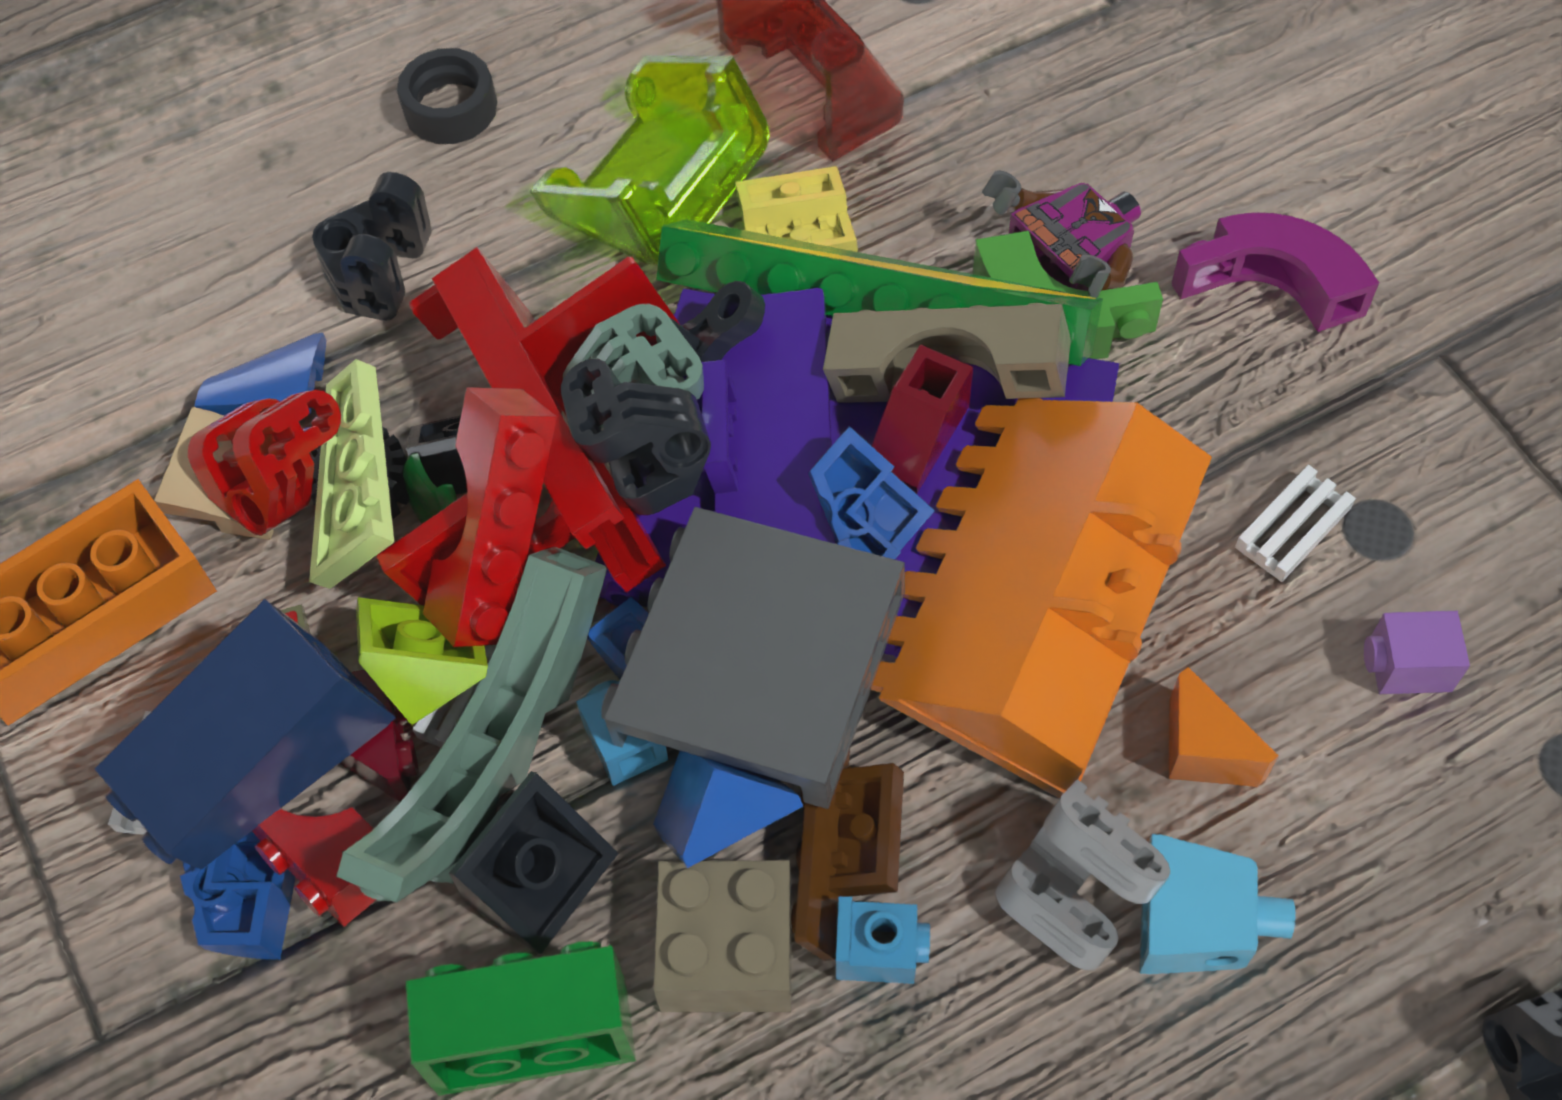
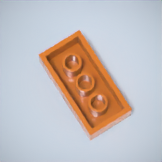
[0,479,217,726]

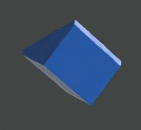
[653,750,803,868]

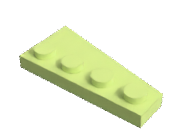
[309,359,394,589]

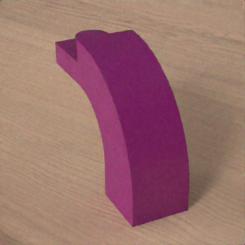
[1171,212,1379,332]

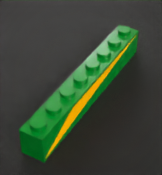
[656,219,1103,366]

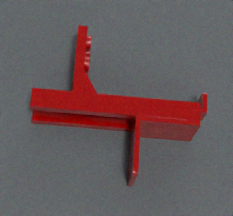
[376,247,679,605]

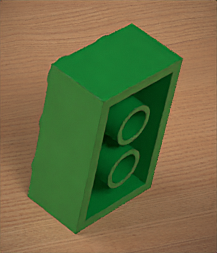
[406,941,636,1096]

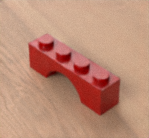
[423,387,557,647]
[252,808,376,927]

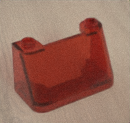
[717,0,904,162]

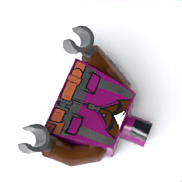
[982,170,1141,297]

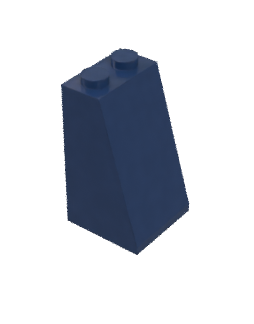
[94,599,396,870]

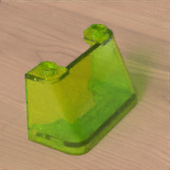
[530,55,769,266]

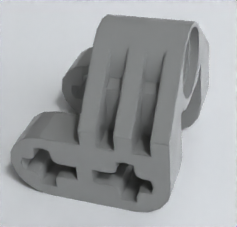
[995,779,1171,970]

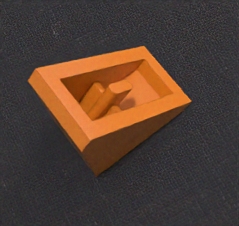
[1169,667,1279,787]

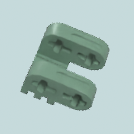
[563,304,704,428]

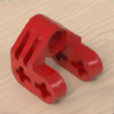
[188,390,341,536]

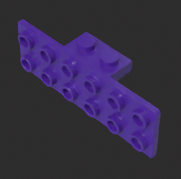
[697,288,836,544]

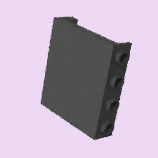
[601,507,905,809]

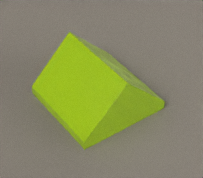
[356,597,488,725]

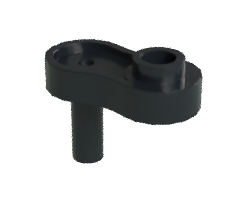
[669,281,765,378]

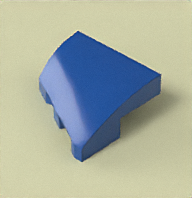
[180,831,295,960]

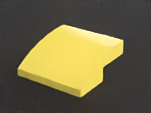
[736,166,858,252]

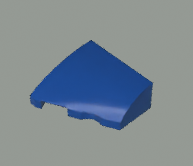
[194,333,327,416]
[808,427,935,560]

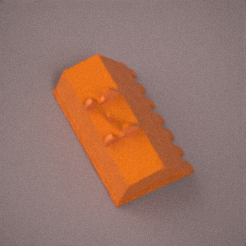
[871,398,1212,799]

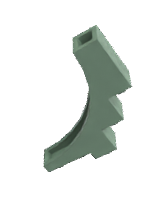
[337,546,607,903]

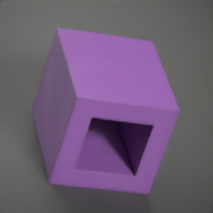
[1364,611,1470,694]

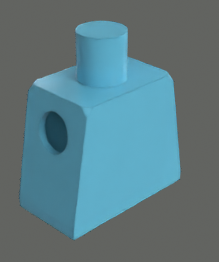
[1140,834,1295,974]

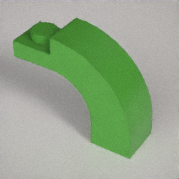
[973,231,1163,359]

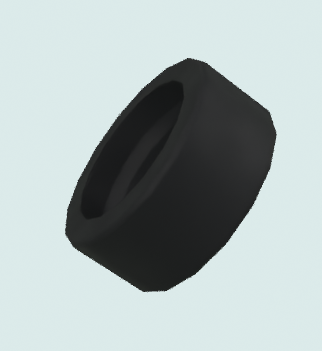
[397,48,497,144]

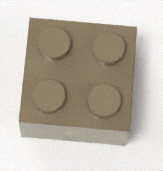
[654,860,792,1012]

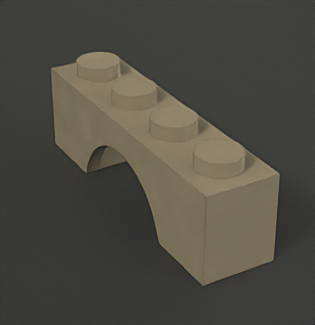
[823,303,1071,403]

